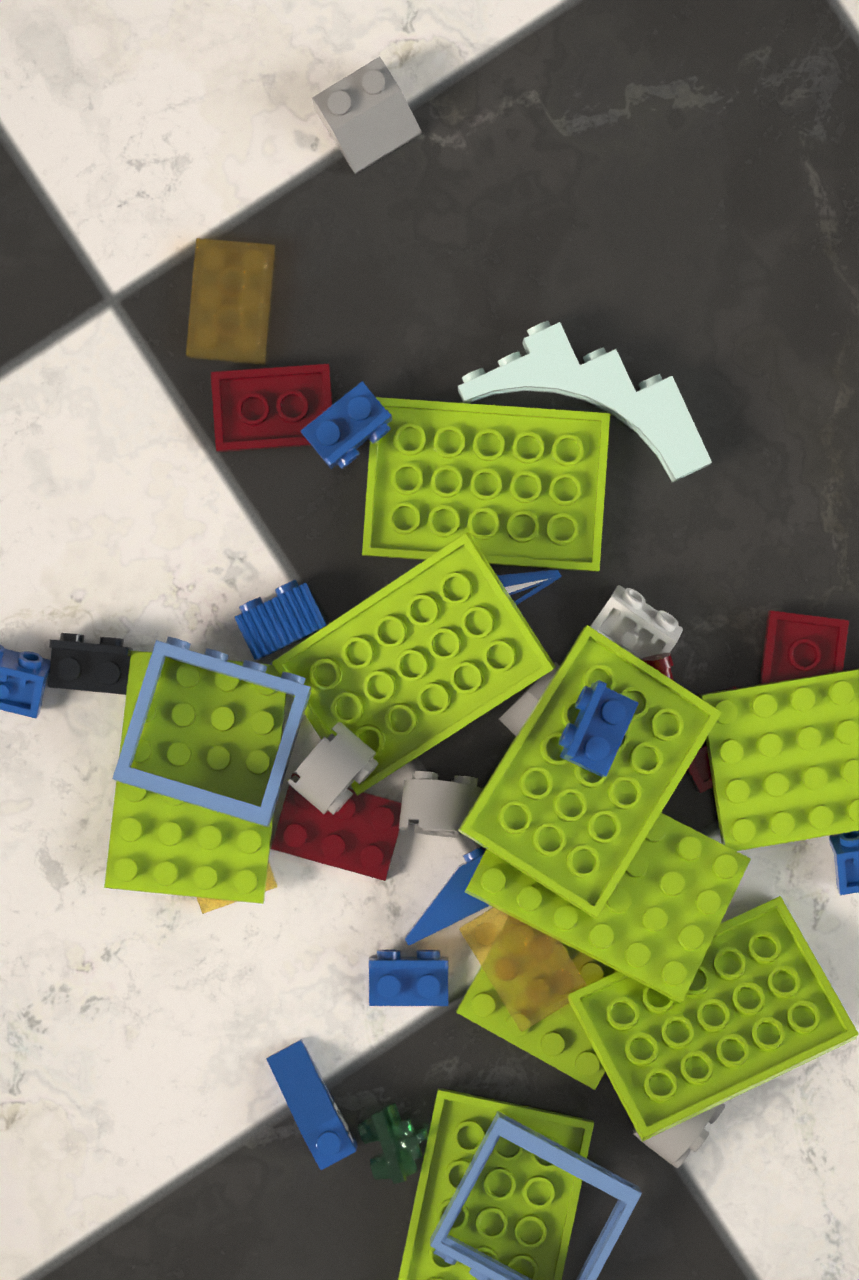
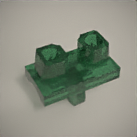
[358,1103,428,1184]

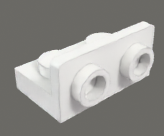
[590,585,683,659]

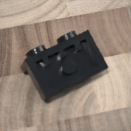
[48,633,133,695]

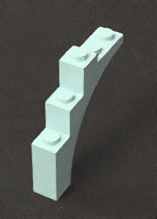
[458,321,712,482]

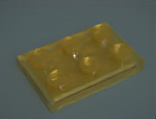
[186,238,276,364]
[459,907,587,1032]

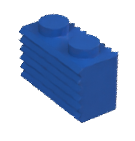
[234,580,327,661]

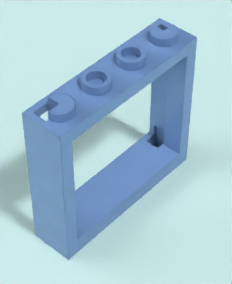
[112,637,311,827]
[430,1111,642,1280]

